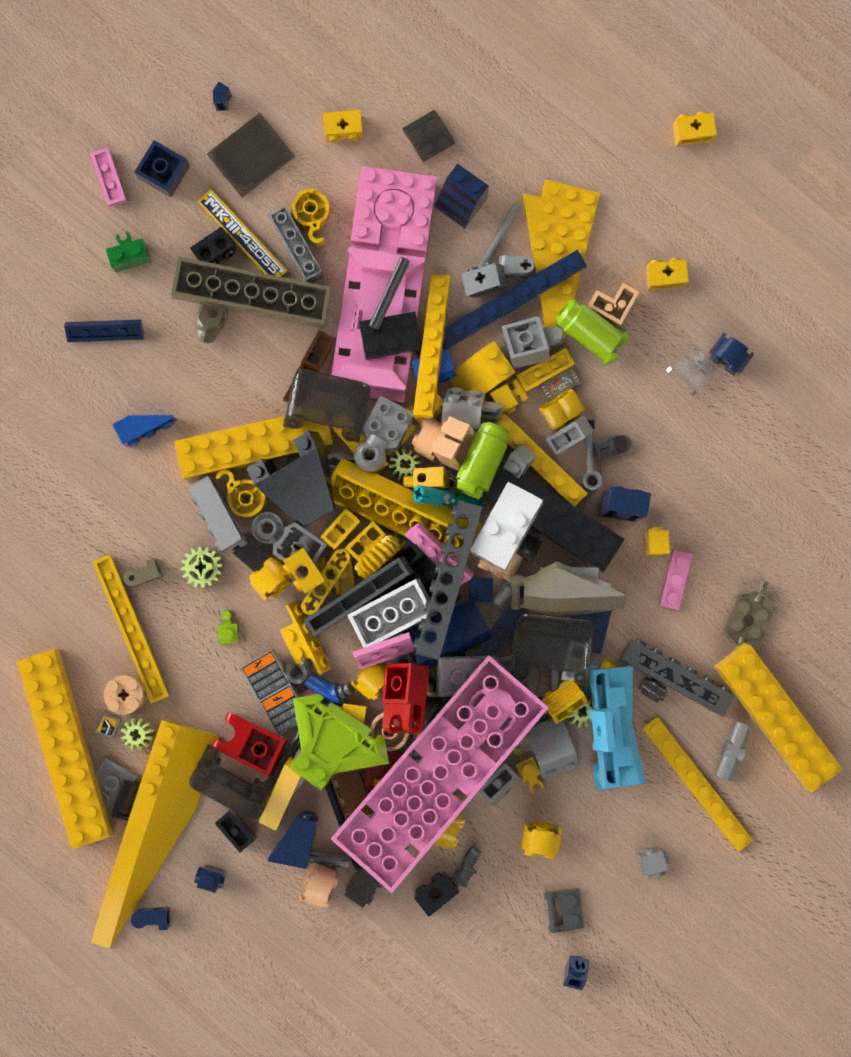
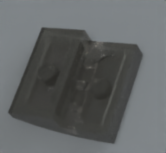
[402,110,455,162]

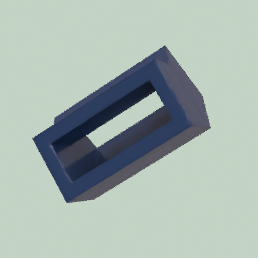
[213,82,232,111]
[469,577,493,602]

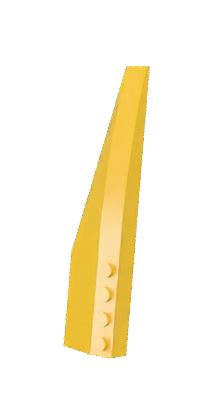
[91,719,220,949]

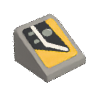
[94,713,121,738]

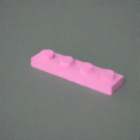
[405,522,474,585]

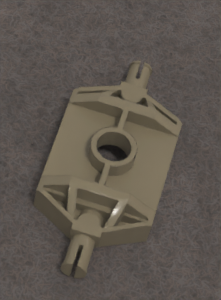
[723,580,776,650]

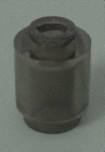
[638,676,668,703]

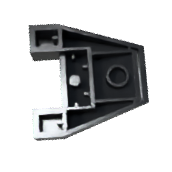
[246,430,336,528]

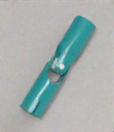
[413,485,484,508]

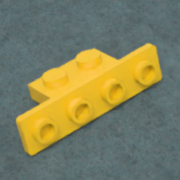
[280,600,331,675]

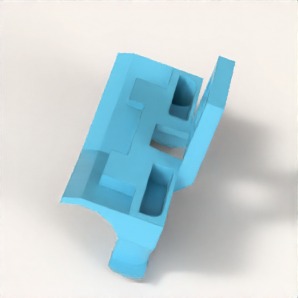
[583,665,646,790]

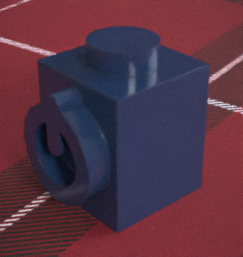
[194,865,225,893]
[563,955,589,991]

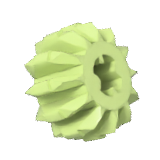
[389,449,422,480]
[566,695,593,728]
[120,718,154,751]

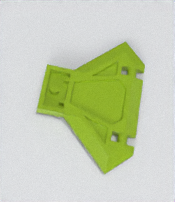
[290,694,389,791]

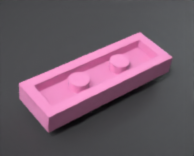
[90,147,127,207]
[659,550,693,610]
[353,632,415,670]

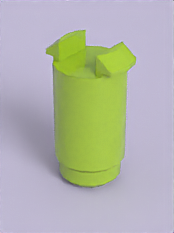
[556,299,629,365]
[456,422,510,499]

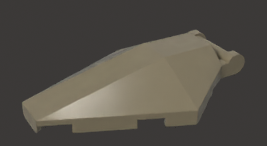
[510,562,625,619]

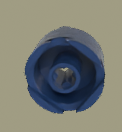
[709,333,754,376]

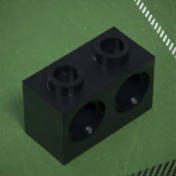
[190,227,237,264]

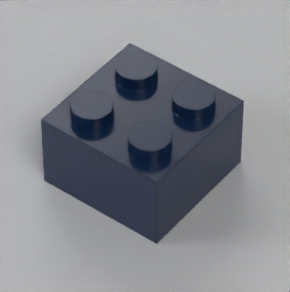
[134,140,190,198]

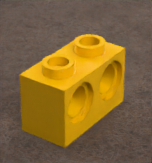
[321,508,361,551]

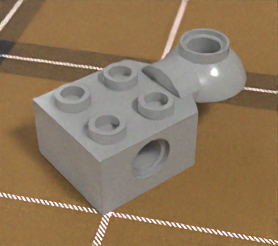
[354,396,414,472]
[252,512,327,576]

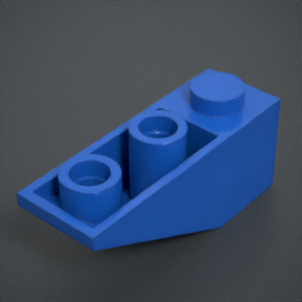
[112,415,177,447]

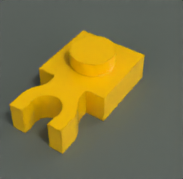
[515,756,545,794]

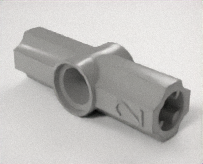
[715,721,753,782]

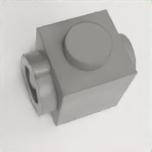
[637,846,669,879]

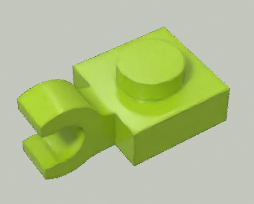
[218,610,239,644]

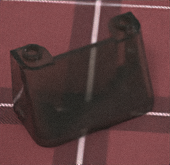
[283,369,371,443]
[189,744,277,820]

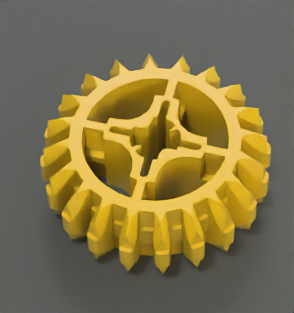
[354,535,401,580]

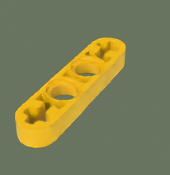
[301,549,351,615]

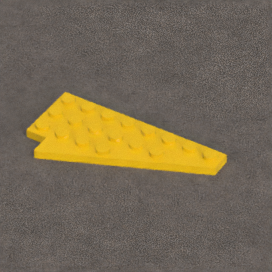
[523,179,600,339]

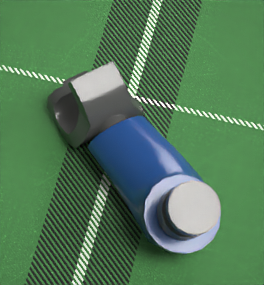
[286,658,355,705]

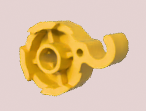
[292,188,330,247]
[216,469,266,518]

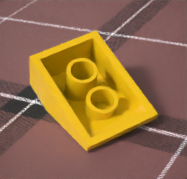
[449,341,516,395]

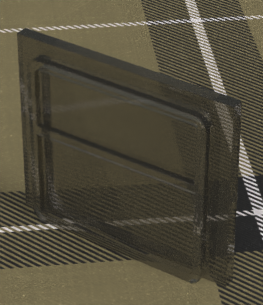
[207,113,295,198]

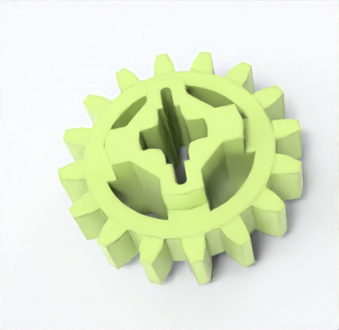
[180,546,223,588]

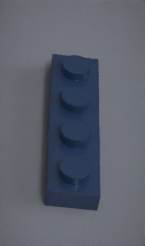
[64,319,144,342]

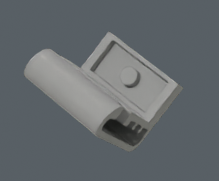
[526,717,579,779]

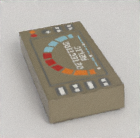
[539,367,581,402]

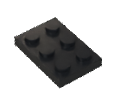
[359,312,422,360]

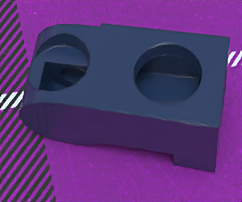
[131,907,170,930]

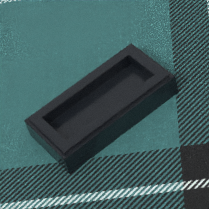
[111,779,141,821]

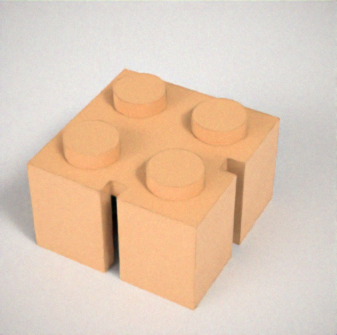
[431,416,475,471]

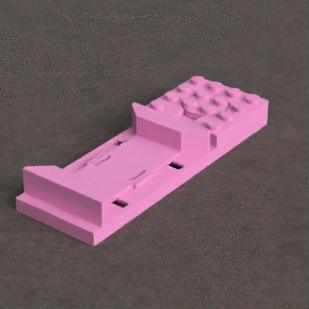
[329,166,437,404]
[331,655,549,893]

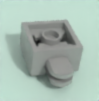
[502,316,563,369]
[441,387,503,429]

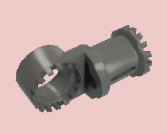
[593,435,631,460]
[452,846,482,888]

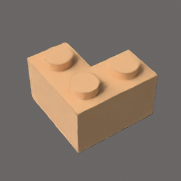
[588,283,639,329]

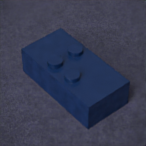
[598,485,651,523]
[402,598,491,669]

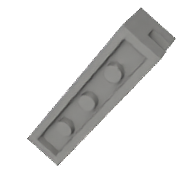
[269,206,324,283]
[189,476,248,555]

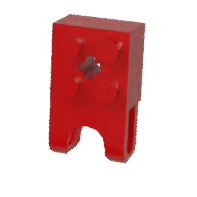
[382,663,429,734]
[211,713,288,776]

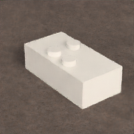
[470,482,543,572]
[348,579,437,648]

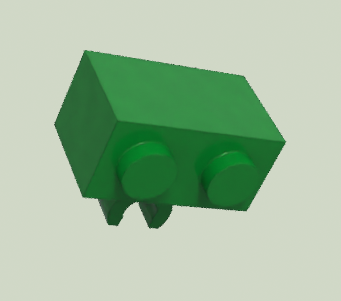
[106,231,152,273]

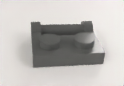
[544,888,584,933]

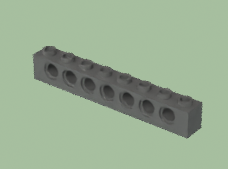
[413,501,482,661]

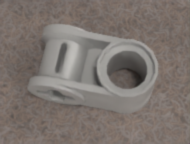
[499,255,535,278]

